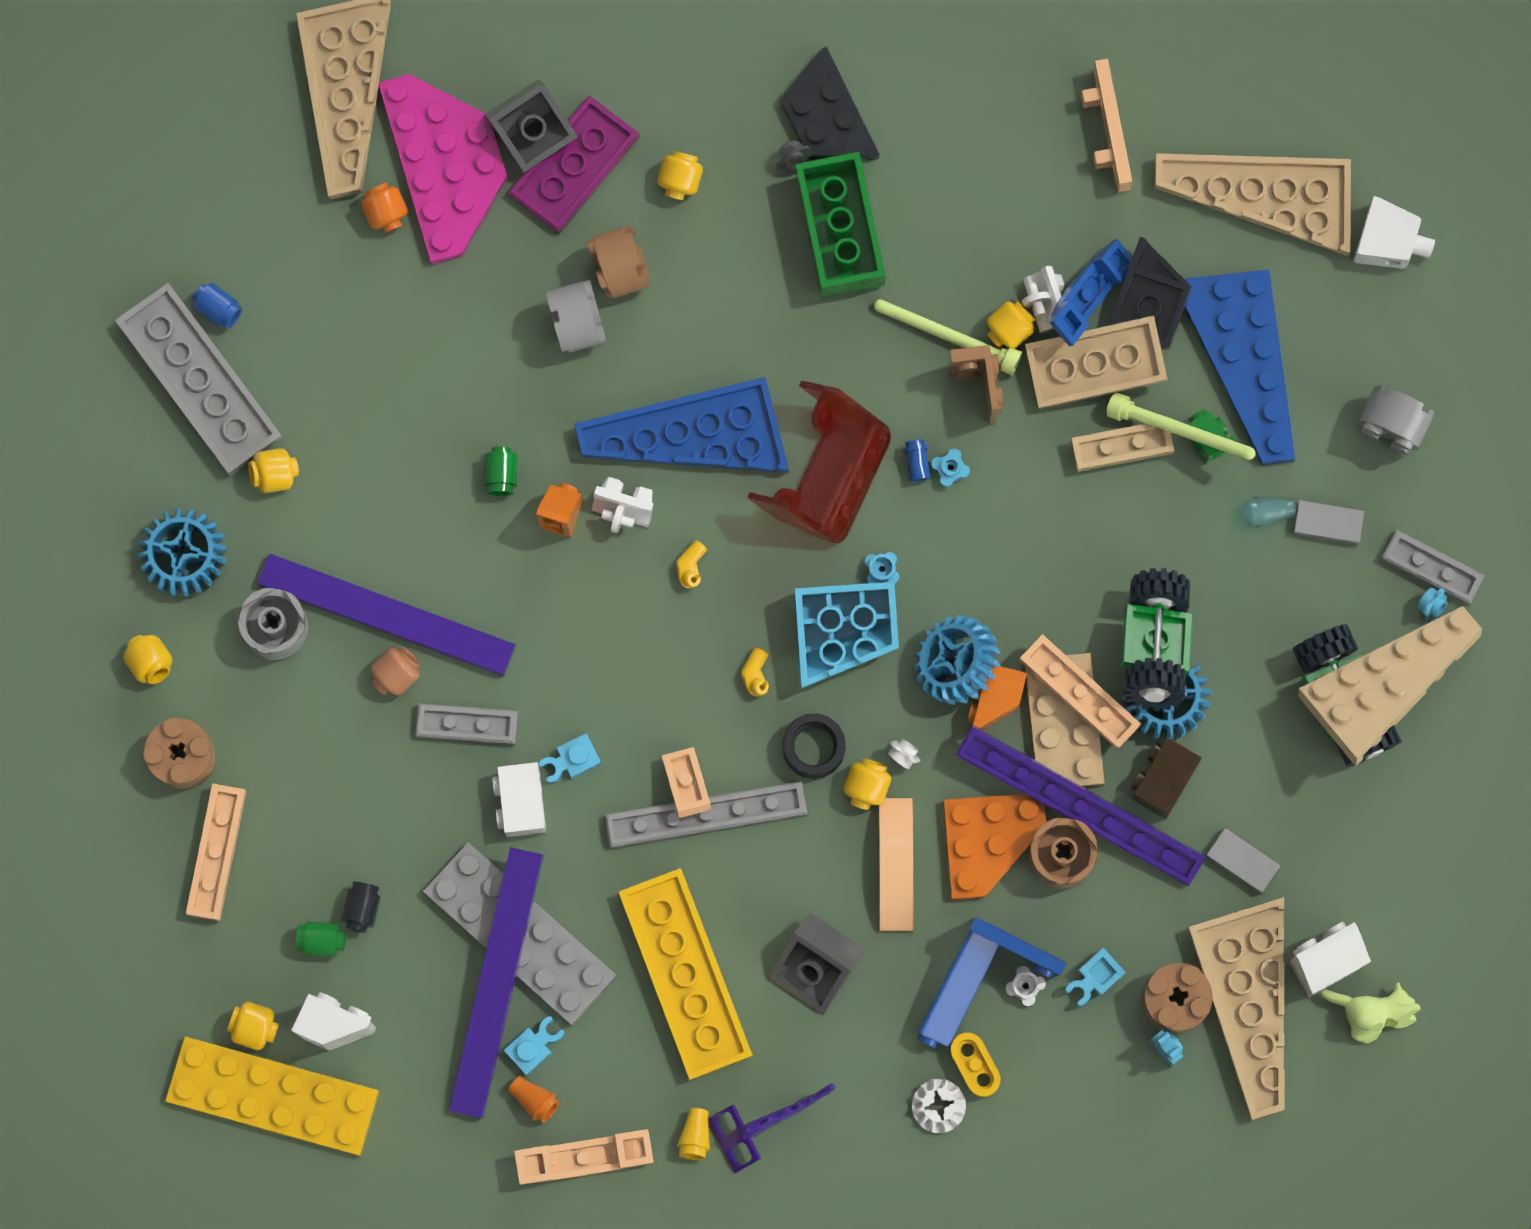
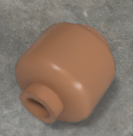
[371,647,420,696]

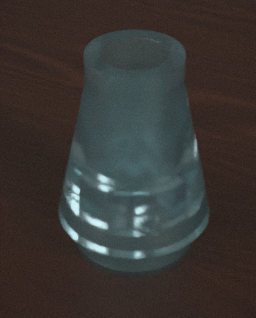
[1244,496,1296,528]

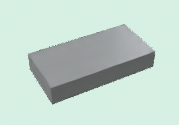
[1293,500,1364,545]
[1206,828,1281,894]

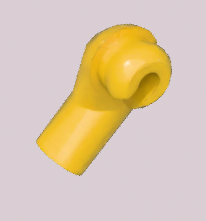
[676,539,708,588]
[741,647,769,697]

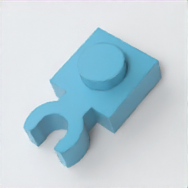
[538,733,602,784]
[1065,948,1126,1007]
[504,1016,565,1076]
[1149,1030,1184,1068]

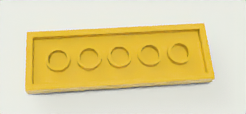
[619,868,753,1081]
[165,1037,380,1156]

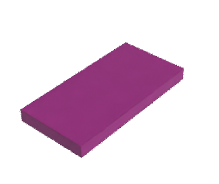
[508,95,640,234]

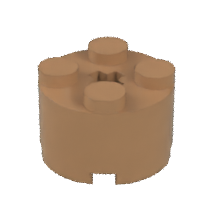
[587,224,651,298]
[143,718,216,789]
[1029,818,1098,889]
[1142,963,1213,1034]

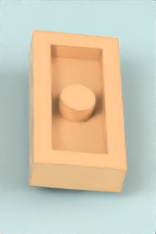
[662,747,711,818]

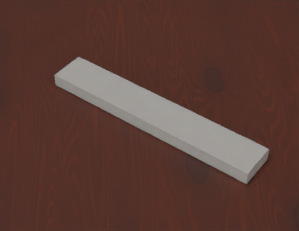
[605,781,807,849]

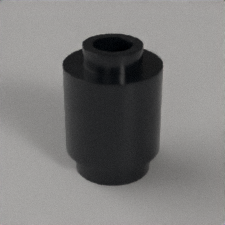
[341,882,381,933]

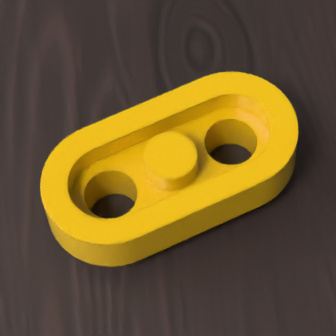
[950,1033,1001,1097]

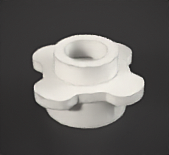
[888,739,921,769]
[1006,966,1046,1006]

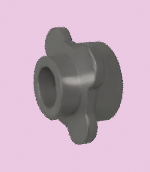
[776,141,812,172]

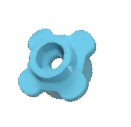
[931,449,970,487]
[865,552,899,583]
[1417,588,1448,622]

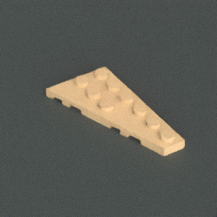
[296,0,392,199]
[1155,153,1351,257]
[1298,606,1482,766]
[1188,897,1285,1121]

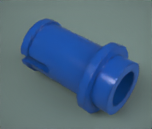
[903,439,931,482]

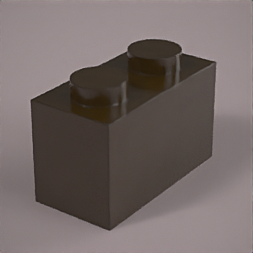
[1130,737,1202,819]

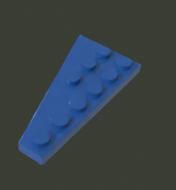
[1184,269,1295,465]
[574,377,789,473]

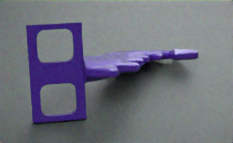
[708,1084,836,1173]

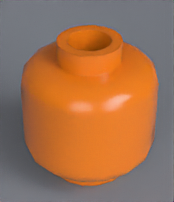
[360,182,408,233]

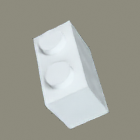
[493,762,546,837]

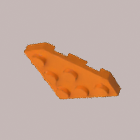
[944,794,1046,901]

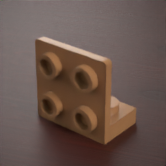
[948,345,1003,424]

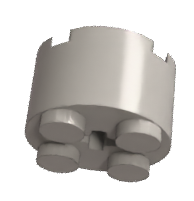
[546,280,607,354]
[1358,385,1435,455]
[238,588,309,660]

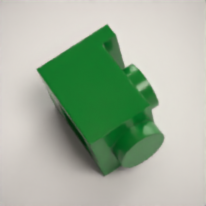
[1188,409,1237,464]

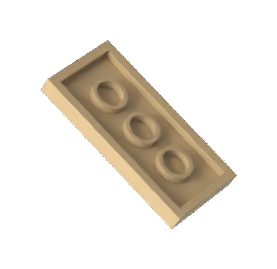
[1025,316,1168,409]
[1024,653,1105,787]

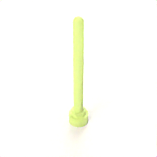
[874,299,1023,376]
[1107,392,1255,460]

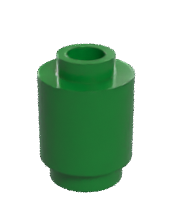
[484,446,518,496]
[296,921,346,957]

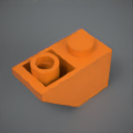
[967,666,1027,731]

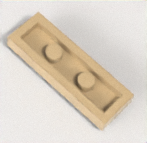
[1071,424,1175,472]

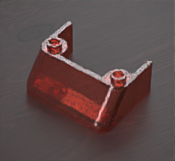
[747,380,891,543]

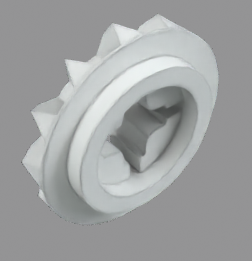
[912,1079,966,1133]

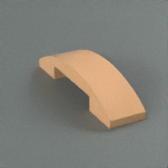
[879,798,913,932]
[514,1129,654,1185]

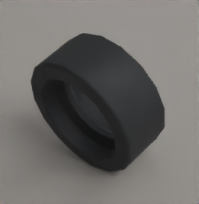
[783,713,846,779]

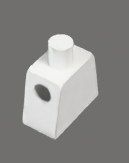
[1353,196,1435,269]

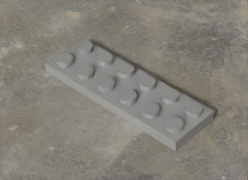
[115,283,283,476]
[423,842,617,1026]

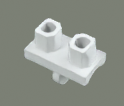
[1022,266,1065,333]
[592,477,653,533]

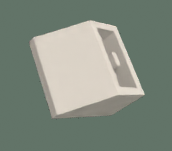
[1289,922,1371,997]
[291,992,376,1051]

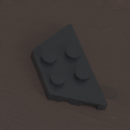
[781,46,880,160]
[1108,237,1192,350]

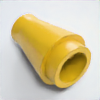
[677,1108,710,1160]

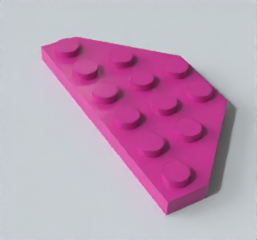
[379,74,507,265]

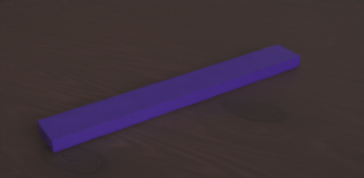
[257,553,516,677]
[956,725,1206,886]
[449,847,544,1118]

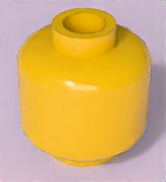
[657,151,703,200]
[987,301,1035,349]
[248,448,299,494]
[123,635,173,684]
[843,758,892,810]
[227,1001,279,1050]

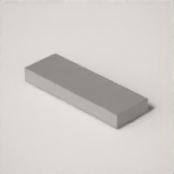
[1381,530,1485,606]
[416,703,518,745]

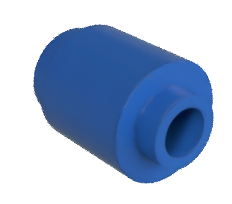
[192,283,242,329]

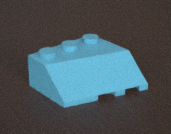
[795,582,899,688]

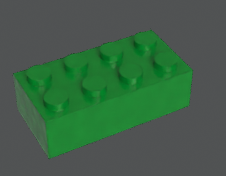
[795,152,886,298]

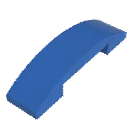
[1049,239,1132,347]

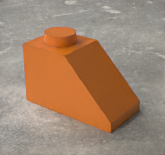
[536,483,583,538]

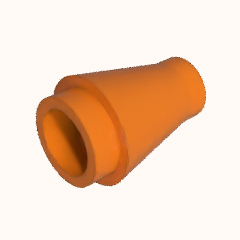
[508,1076,559,1123]

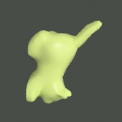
[1321,983,1421,1043]

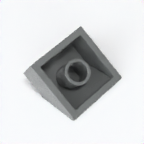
[485,80,578,172]
[768,913,866,1015]

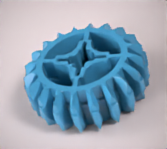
[137,508,227,597]
[913,615,1001,705]
[1121,658,1211,740]

